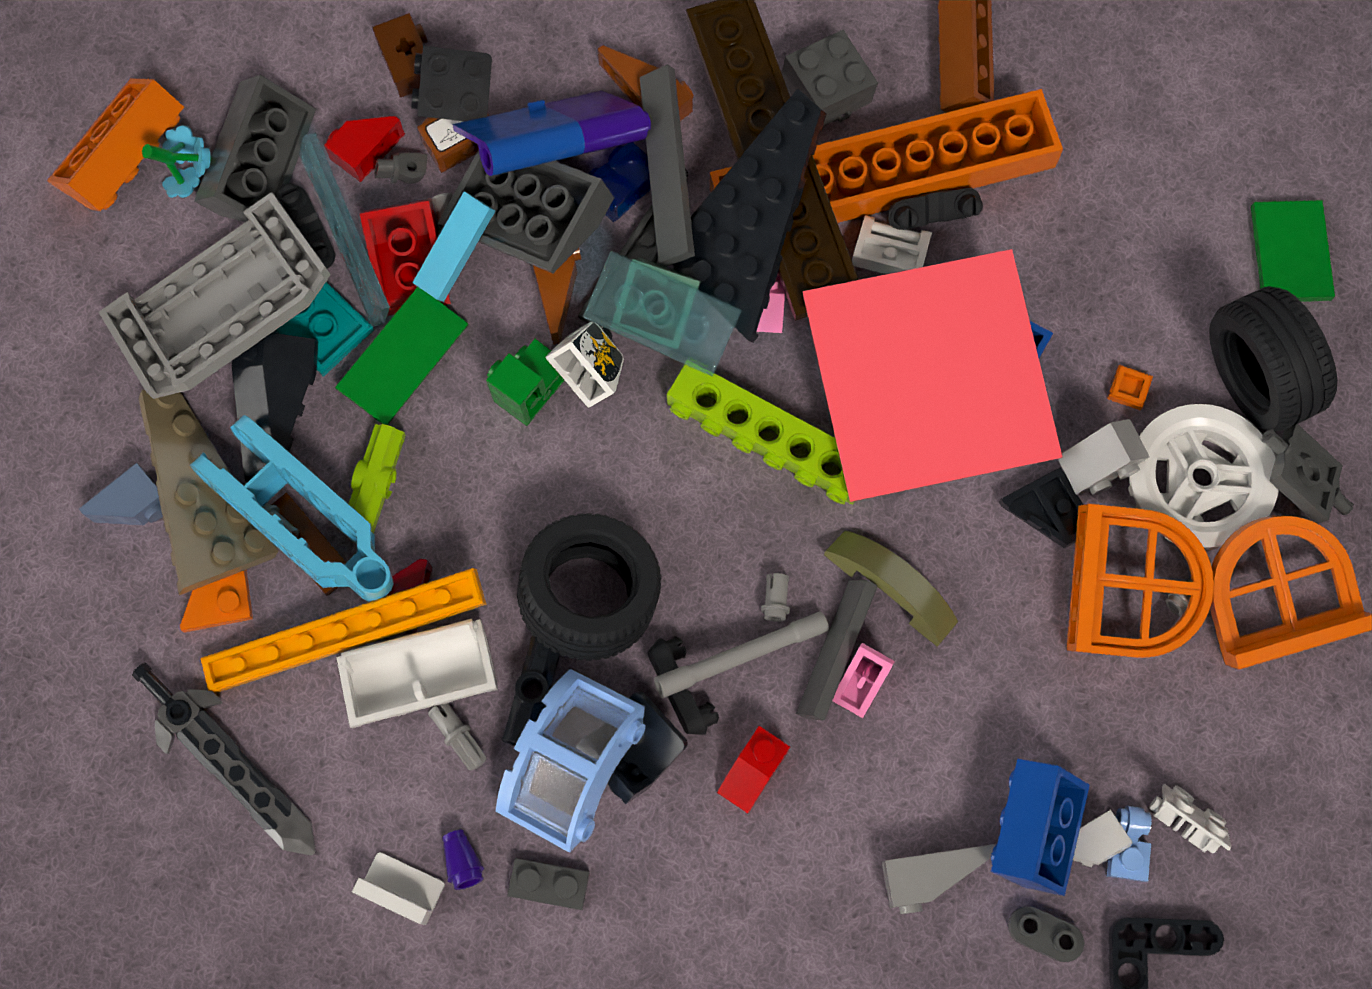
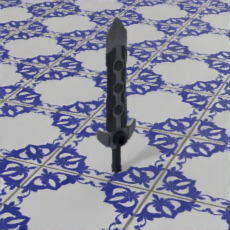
[132,663,316,855]

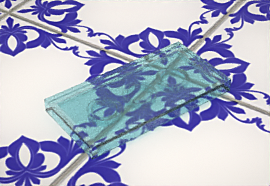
[583,251,742,376]

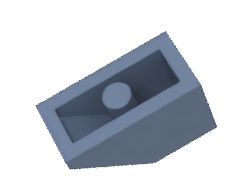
[79,463,163,525]

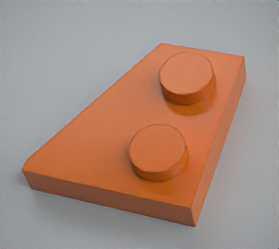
[180,569,253,633]

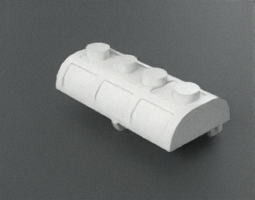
[336,618,498,729]

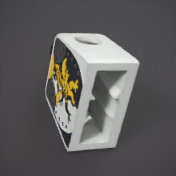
[545,321,624,408]

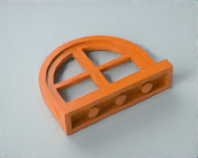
[1067,504,1214,658]
[1210,515,1372,670]

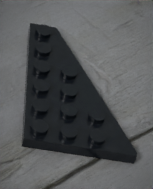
[672,89,827,343]

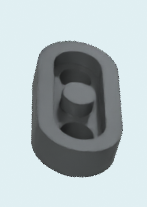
[1008,906,1084,962]

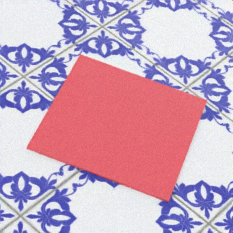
[802,249,1062,502]

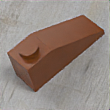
[597,45,694,121]
[533,248,582,345]

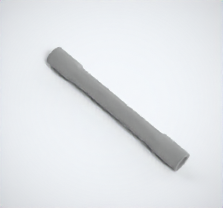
[654,611,829,698]

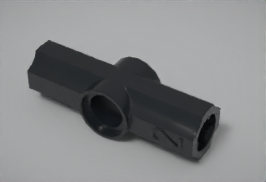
[502,635,560,746]

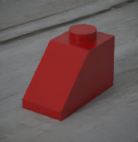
[324,116,405,182]
[717,726,791,814]

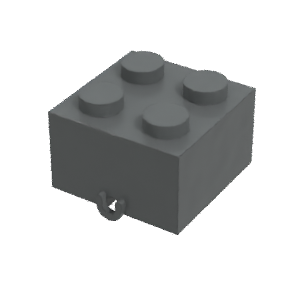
[782,30,878,126]

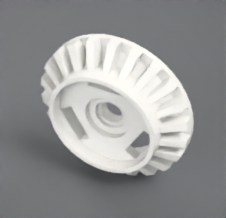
[1128,404,1279,550]

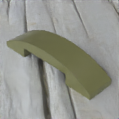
[823,530,958,647]

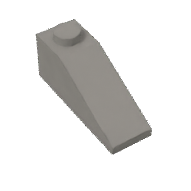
[882,844,996,915]

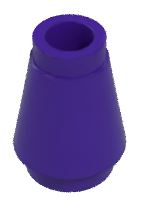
[442,830,484,890]

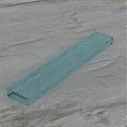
[299,133,390,327]

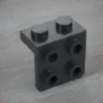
[411,45,492,121]
[576,691,688,804]

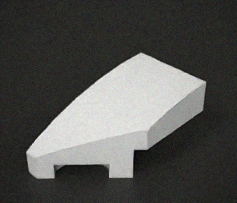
[1073,810,1132,867]

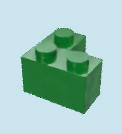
[486,339,565,426]

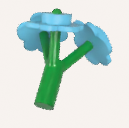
[142,125,212,198]

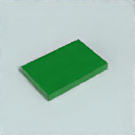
[1251,200,1335,302]

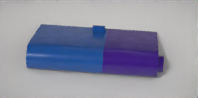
[452,91,651,176]

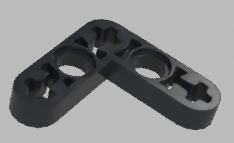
[1109,917,1224,989]

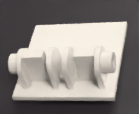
[1149,784,1231,854]

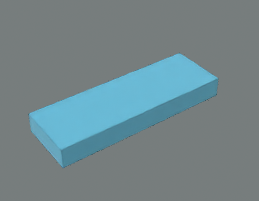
[412,192,495,302]

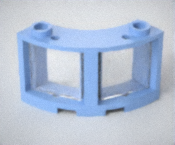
[496,669,645,853]

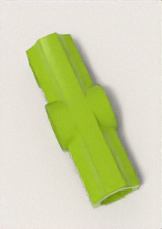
[349,424,406,534]

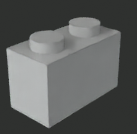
[1058,419,1150,496]

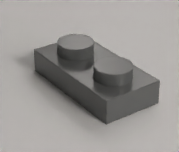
[507,858,590,911]

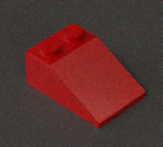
[360,198,451,317]

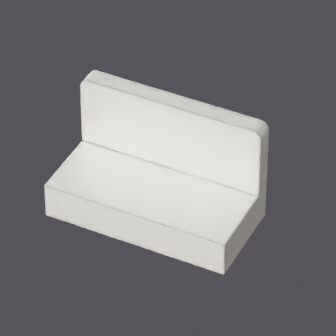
[352,852,445,925]

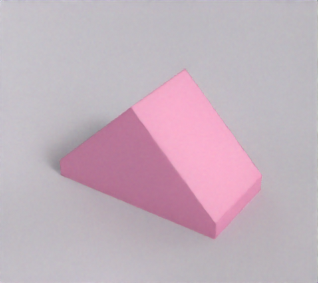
[832,643,895,718]

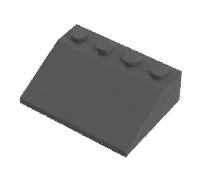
[438,150,614,273]

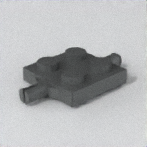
[1261,424,1354,524]

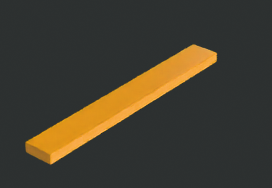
[201,568,487,693]

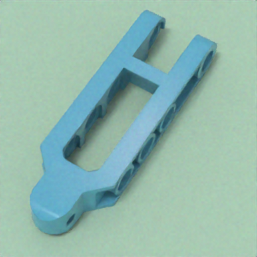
[190,415,394,602]

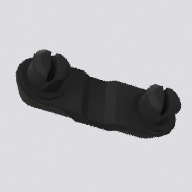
[277,183,336,269]
[888,188,983,230]
[648,636,719,735]

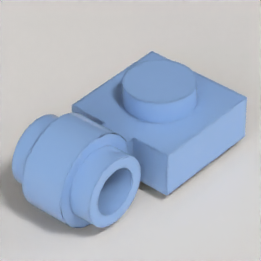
[1107,805,1152,882]

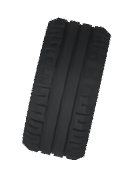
[1209,286,1338,431]
[517,513,661,661]

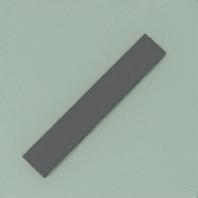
[640,64,695,267]

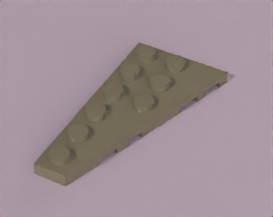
[139,389,278,595]

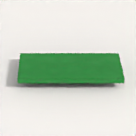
[335,287,469,425]

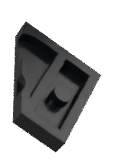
[999,467,1084,548]

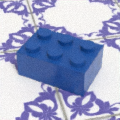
[991,759,1090,896]

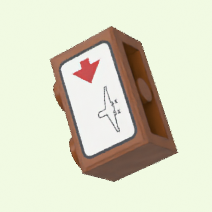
[417,114,490,173]

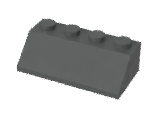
[194,75,316,222]

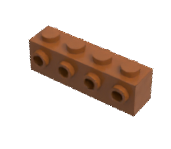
[938,0,994,113]

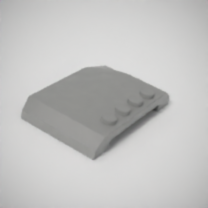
[98,192,331,399]

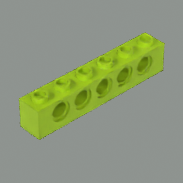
[667,359,855,505]

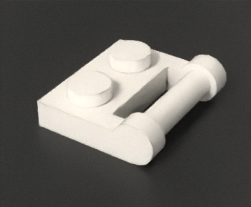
[852,215,932,274]

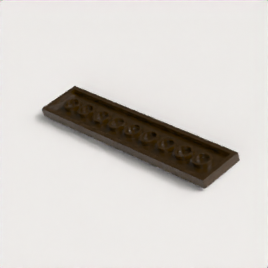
[686,0,859,321]

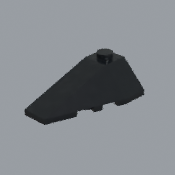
[232,333,318,482]

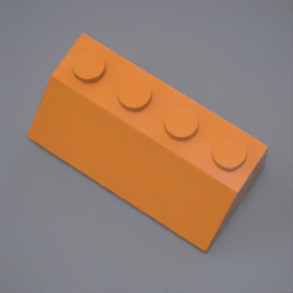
[47,79,184,211]

